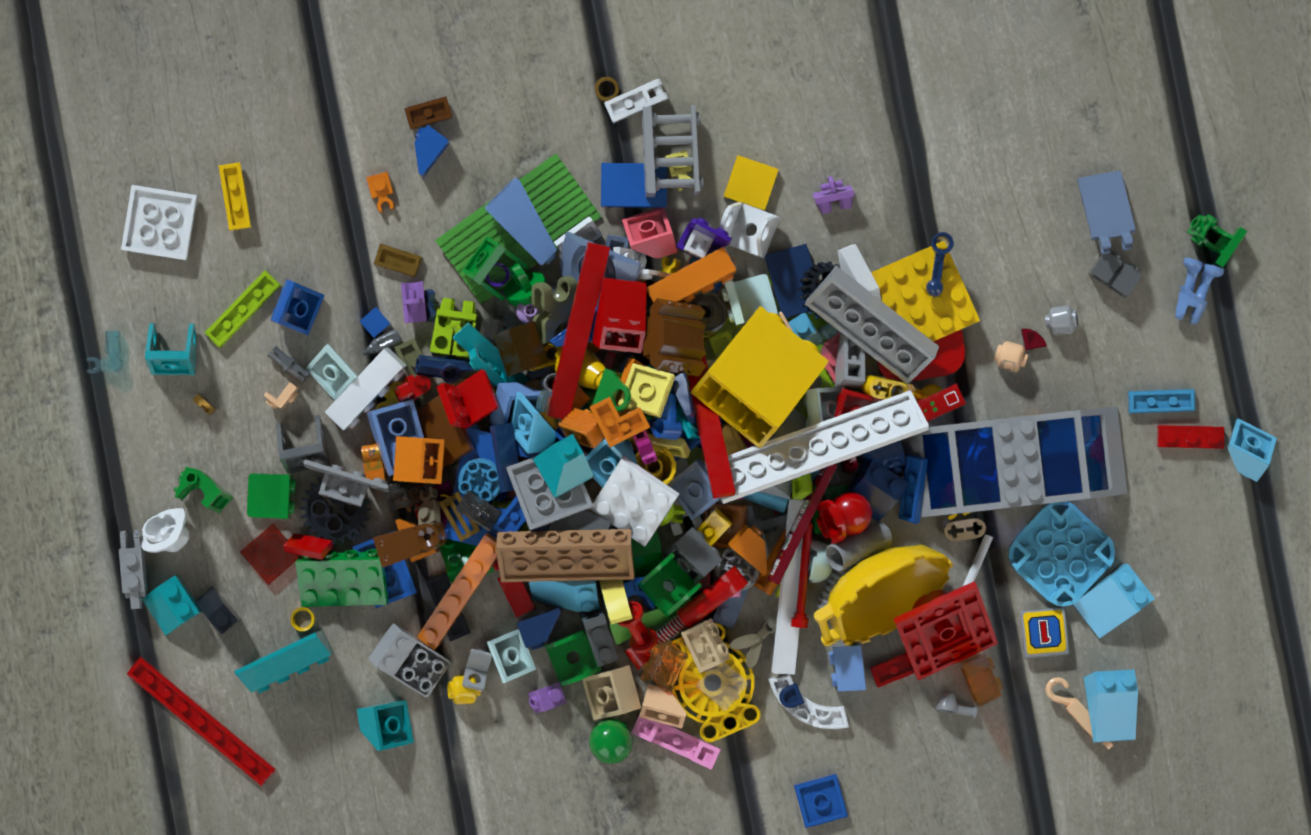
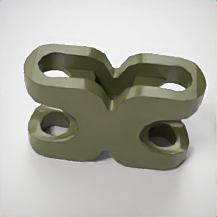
[532,276,578,345]

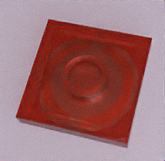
[240,523,300,585]

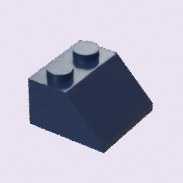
[856,441,905,474]
[845,459,908,522]
[517,607,561,651]

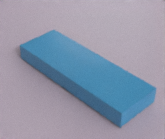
[1128,389,1195,414]

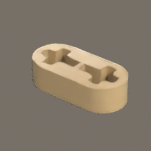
[943,518,986,541]

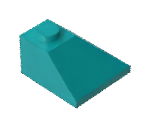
[533,434,594,498]
[356,700,414,751]

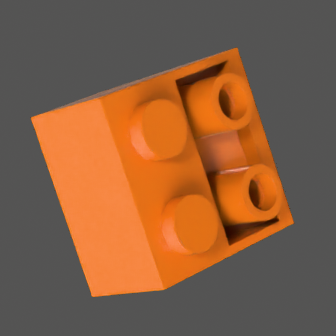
[393,436,444,484]

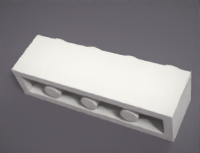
[325,348,407,430]

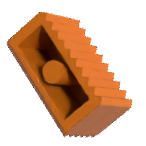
[559,408,605,449]

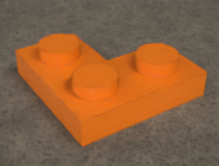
[590,397,650,447]

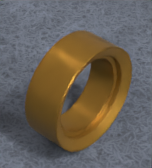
[595,77,619,102]

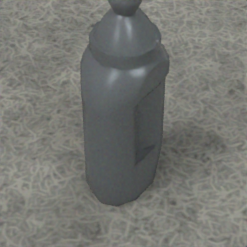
[362,329,403,356]

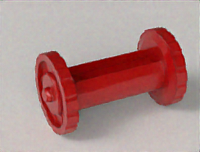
[617,601,658,653]

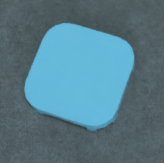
[1007,501,1115,606]

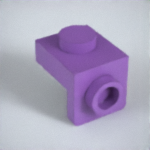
[528,682,567,713]

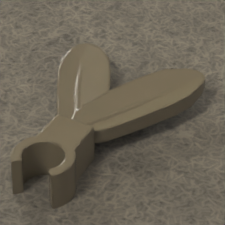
[730,621,776,668]

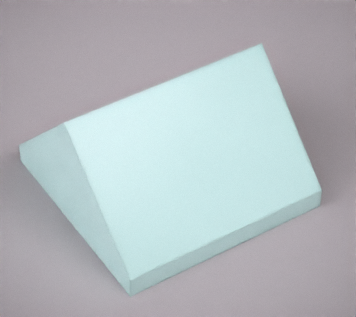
[305,344,358,401]
[487,629,536,683]

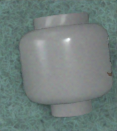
[1045,305,1078,335]

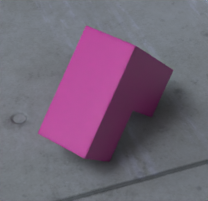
[633,430,658,465]

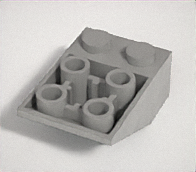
[368,623,452,698]

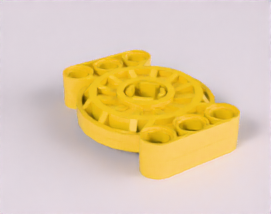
[665,623,760,742]

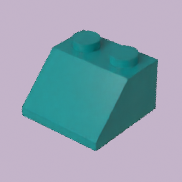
[142,575,203,636]

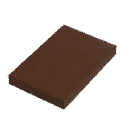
[416,396,475,471]

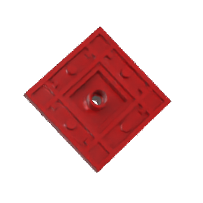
[893,581,998,680]

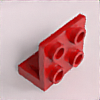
[437,370,499,429]

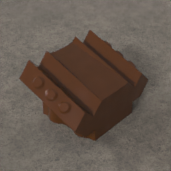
[643,298,706,376]

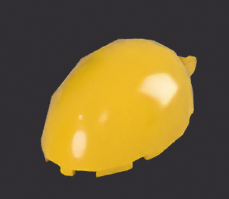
[814,545,953,646]

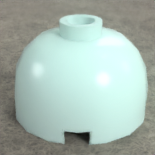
[808,539,833,583]

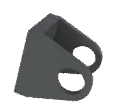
[276,415,330,474]

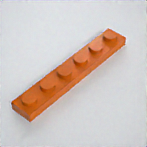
[416,533,497,650]

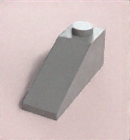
[835,332,865,391]

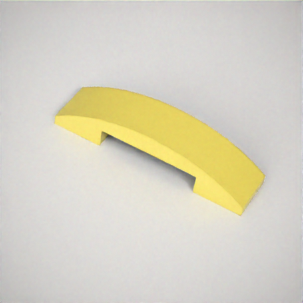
[599,580,632,624]

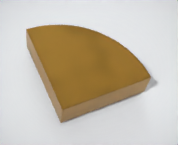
[193,394,216,415]

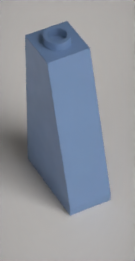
[484,177,557,266]

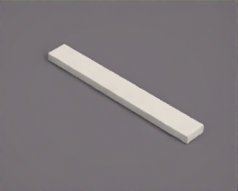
[772,498,805,674]

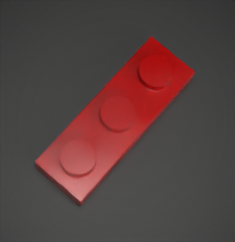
[1157,425,1225,449]

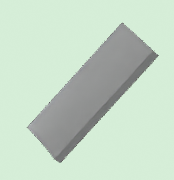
[805,266,939,384]

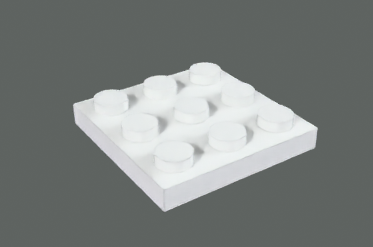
[121,185,198,261]
[590,456,679,546]

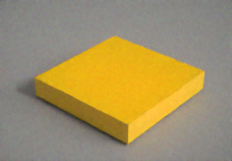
[723,155,779,211]

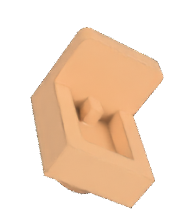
[264,382,299,409]

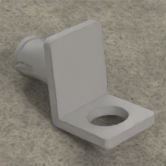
[462,639,492,691]

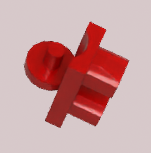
[394,374,431,403]

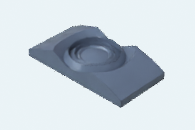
[559,232,641,294]

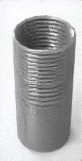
[826,522,893,571]

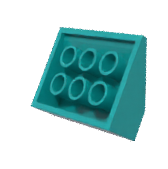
[234,630,334,694]

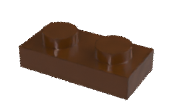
[404,96,453,130]

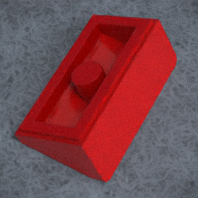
[497,577,536,618]

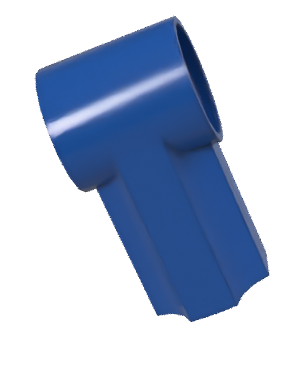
[652,394,682,440]

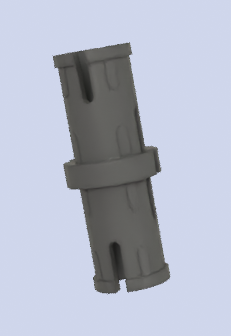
[267,346,310,384]

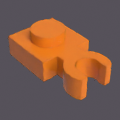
[366,172,394,213]

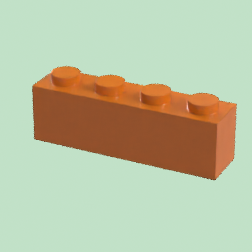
[646,247,737,305]

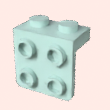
[721,274,778,327]

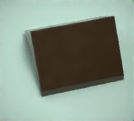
[493,321,549,377]

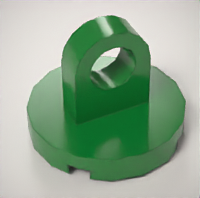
[504,263,547,306]

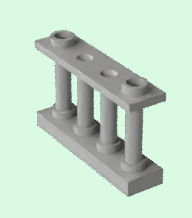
[641,105,703,198]

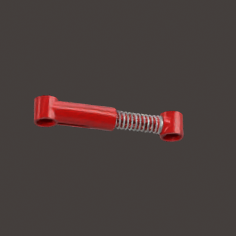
[624,566,749,669]

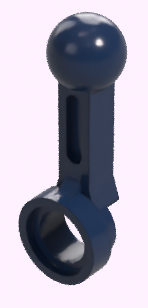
[926,232,954,297]

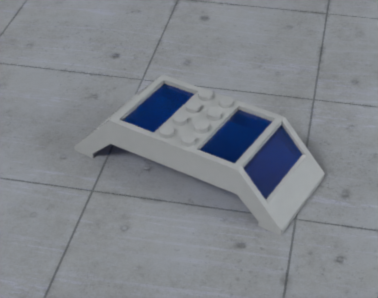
[900,407,1128,517]

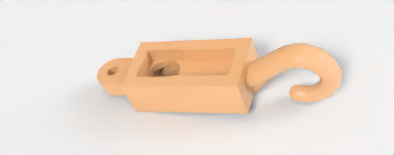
[1045,677,1113,750]

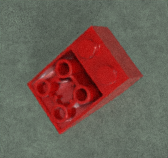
[592,277,646,353]

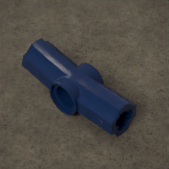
[415,355,477,383]

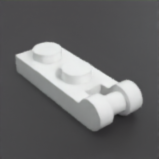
[604,78,669,124]

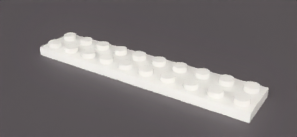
[706,390,929,504]

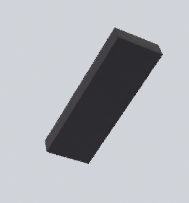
[425,572,471,642]

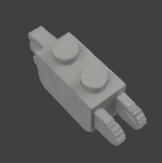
[119,530,148,609]

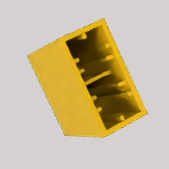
[690,306,829,448]

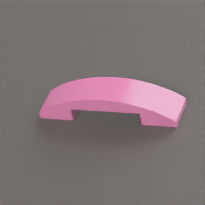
[632,715,721,770]

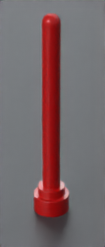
[790,522,813,628]

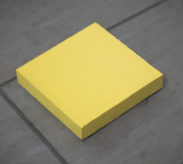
[618,363,675,418]

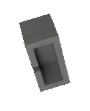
[1088,250,1142,298]

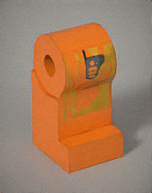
[361,444,387,481]

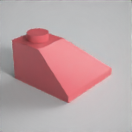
[622,208,678,259]

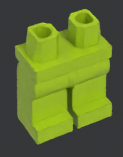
[430,298,478,359]

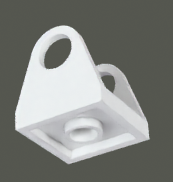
[720,202,780,259]

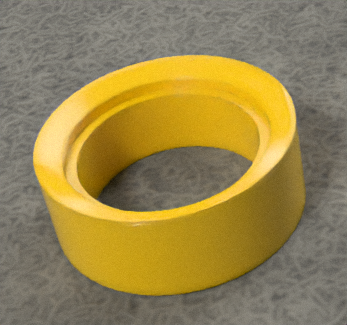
[290,607,315,631]

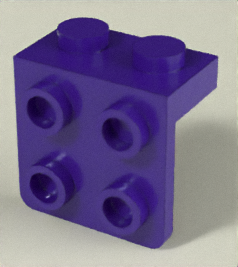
[676,218,732,260]

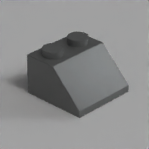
[663,527,722,584]

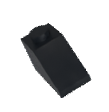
[196,586,241,635]

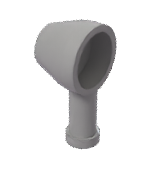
[935,693,977,718]

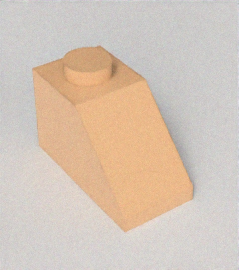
[639,684,686,729]

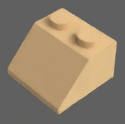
[582,665,641,720]

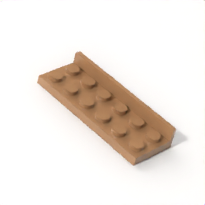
[496,529,635,582]

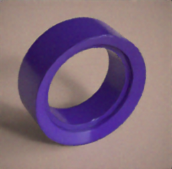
[486,262,510,287]

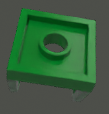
[462,236,529,301]
[592,368,655,420]
[637,553,702,617]
[545,629,602,686]

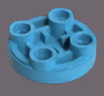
[458,458,500,503]

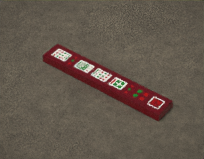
[766,464,837,585]

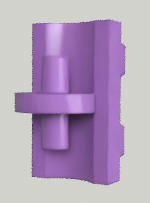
[812,176,855,214]
[401,281,427,323]

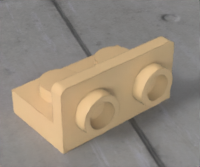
[681,619,730,673]

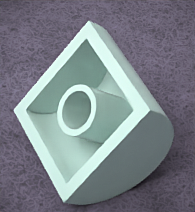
[803,387,841,427]

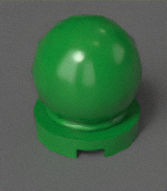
[589,718,633,764]

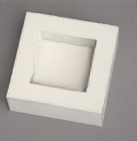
[683,230,713,259]

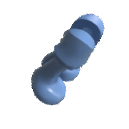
[1175,257,1224,325]

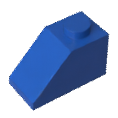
[414,125,450,178]

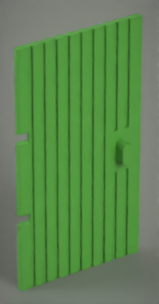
[435,153,602,304]

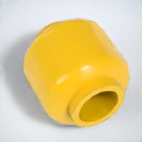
[447,675,481,704]

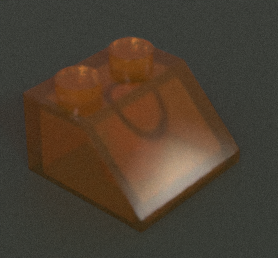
[959,654,1003,707]

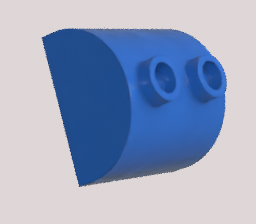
[270,279,325,336]

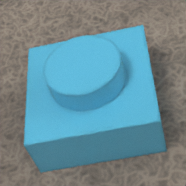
[788,312,817,339]

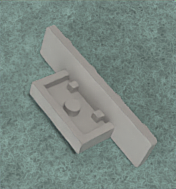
[304,458,391,507]

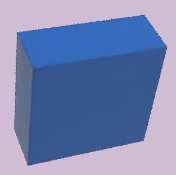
[359,307,391,338]

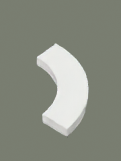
[769,674,849,729]

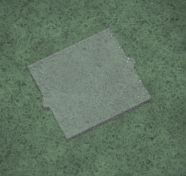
[696,662,749,711]

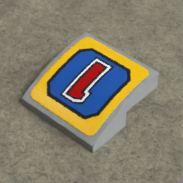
[1020,608,1069,659]

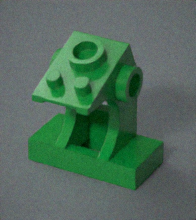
[1186,214,1248,268]
[173,467,234,514]

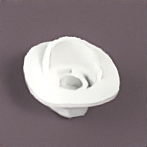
[141,508,190,553]

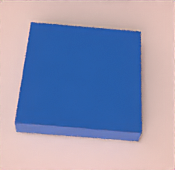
[794,773,848,828]

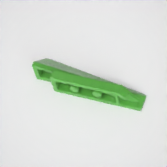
[609,594,699,645]

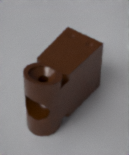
[373,522,448,568]

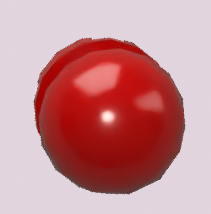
[816,492,873,544]

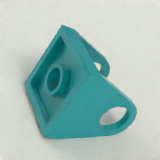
[145,323,196,375]

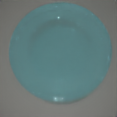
[536,390,551,413]

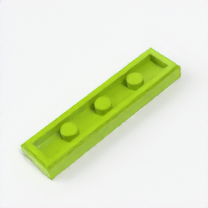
[204,270,282,348]

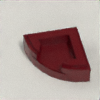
[1021,328,1047,351]

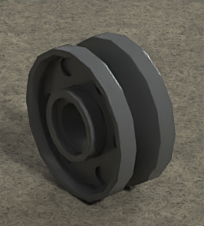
[688,291,727,339]

